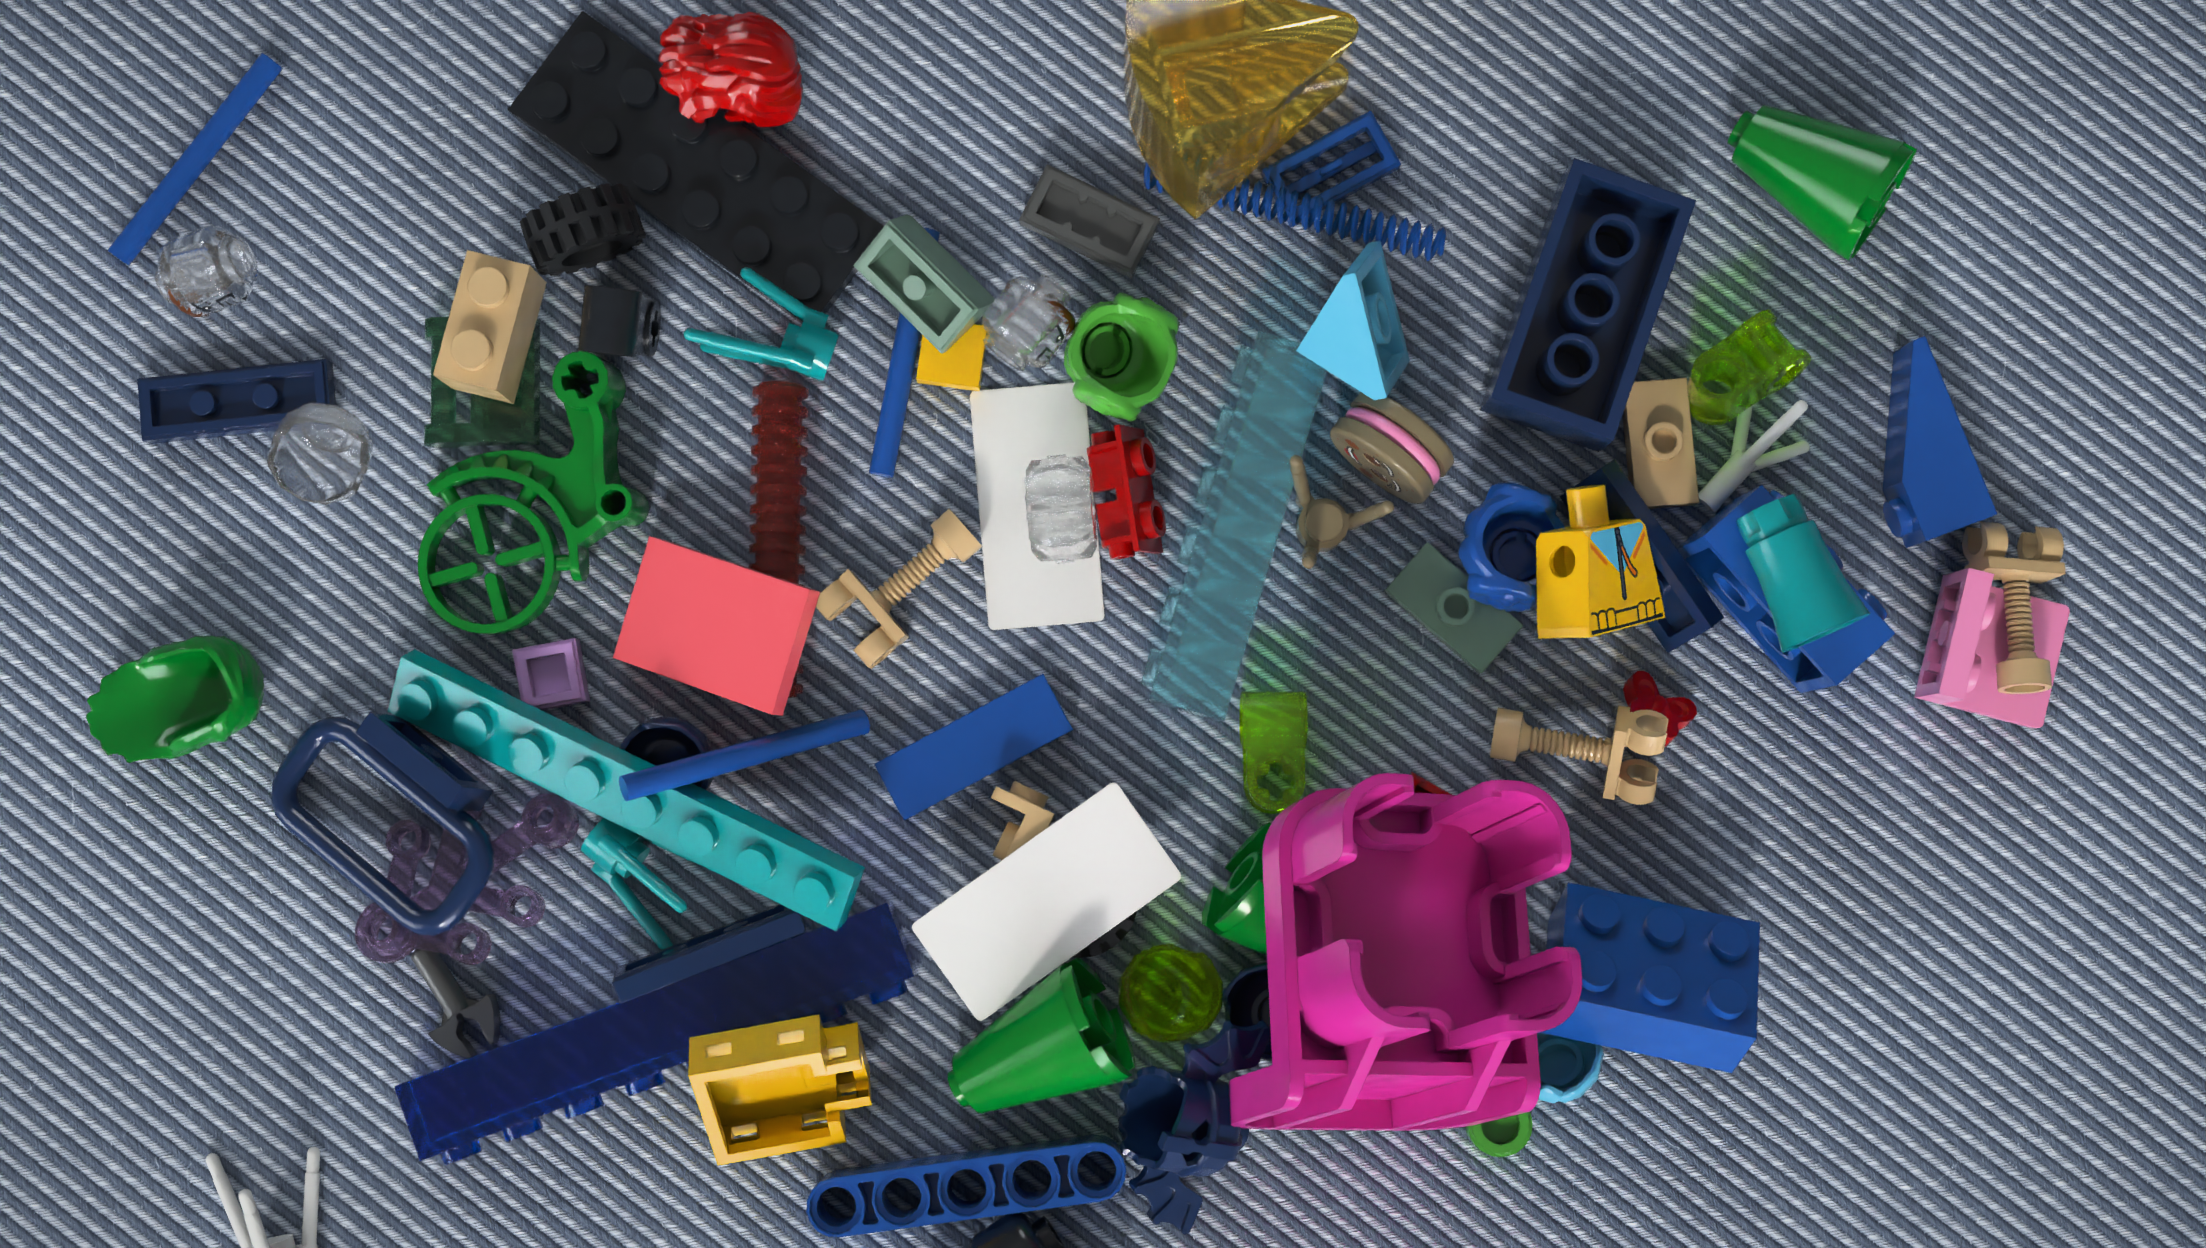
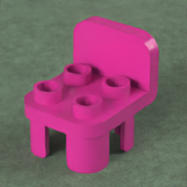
[1229,773,1582,1131]

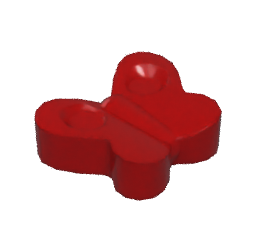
[1623,671,1697,747]

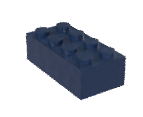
[1480,158,1696,452]

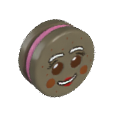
[1330,392,1454,504]

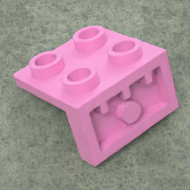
[1914,568,2070,728]

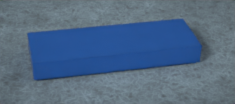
[874,674,1073,821]

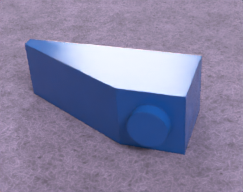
[1882,336,1997,548]

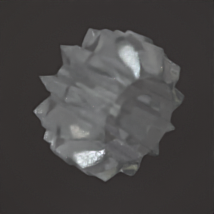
[1024,454,1098,564]

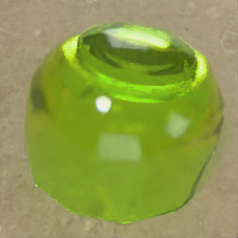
[1118,943,1223,1043]

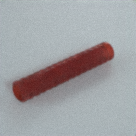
[749,381,809,698]

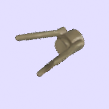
[1290,455,1394,569]

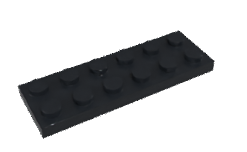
[508,11,884,324]

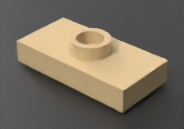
[1622,378,1699,509]

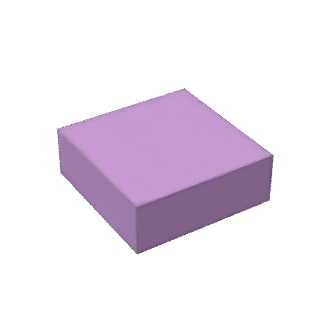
[512,638,590,711]

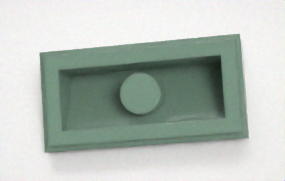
[853,214,995,354]

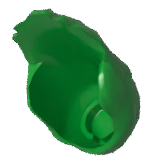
[86,636,264,763]

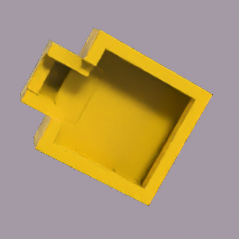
[688,1014,872,1165]

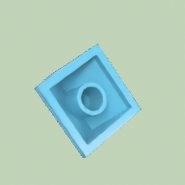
[1296,241,1410,400]

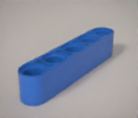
[806,1134,1126,1237]

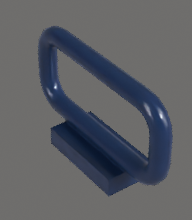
[271,712,495,936]

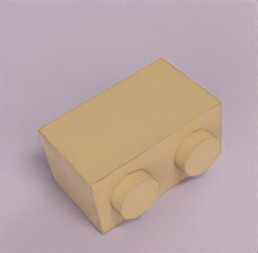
[433,250,547,404]

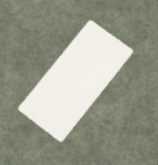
[970,382,1105,630]
[912,782,1181,1021]

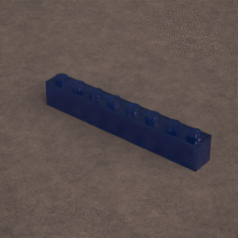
[394,901,919,1165]

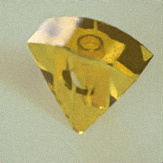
[1123,0,1359,219]

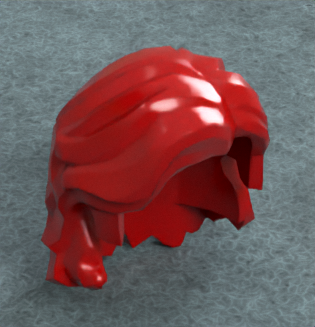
[658,12,803,127]

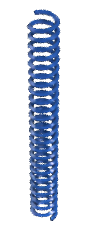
[1144,153,1446,261]

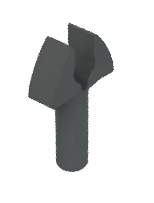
[411,943,501,1058]

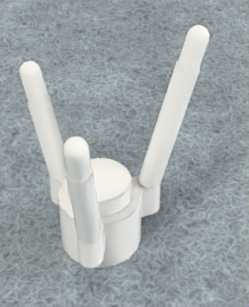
[206,1147,320,1248]

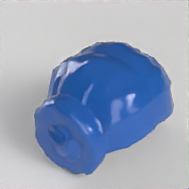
[1458,482,1565,612]

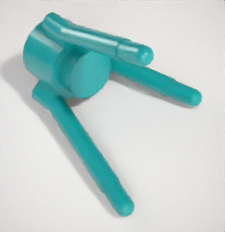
[684,267,839,382]
[581,818,710,950]

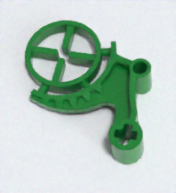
[418,351,649,635]

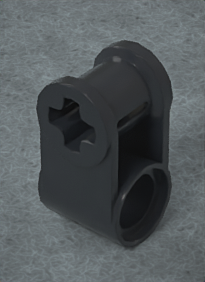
[578,285,661,357]

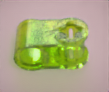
[1687,310,1811,425]
[1239,691,1308,815]

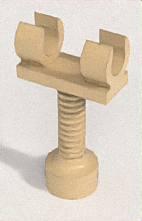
[816,509,983,669]
[1962,521,2066,694]
[1490,705,1669,805]

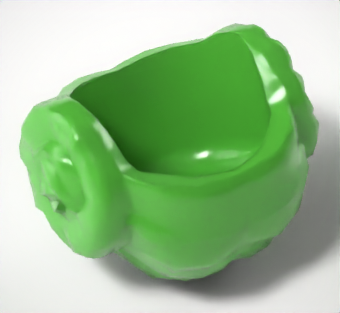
[1064,292,1180,422]

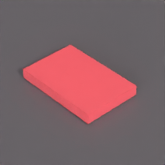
[613,536,820,716]

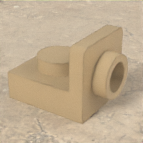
[991,781,1055,860]

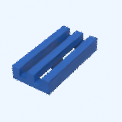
[1260,111,1401,228]

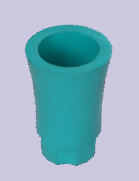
[1736,494,1871,653]

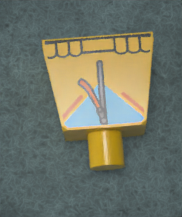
[1536,485,1665,639]

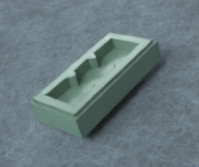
[1384,542,1524,674]

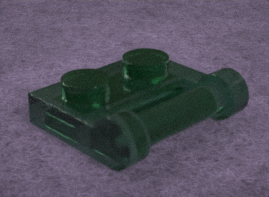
[424,317,540,448]

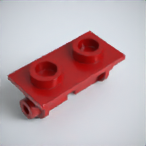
[1086,424,1166,560]

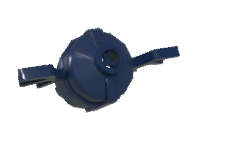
[1118,1021,1271,1235]

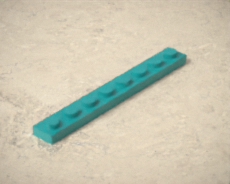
[387,649,865,931]

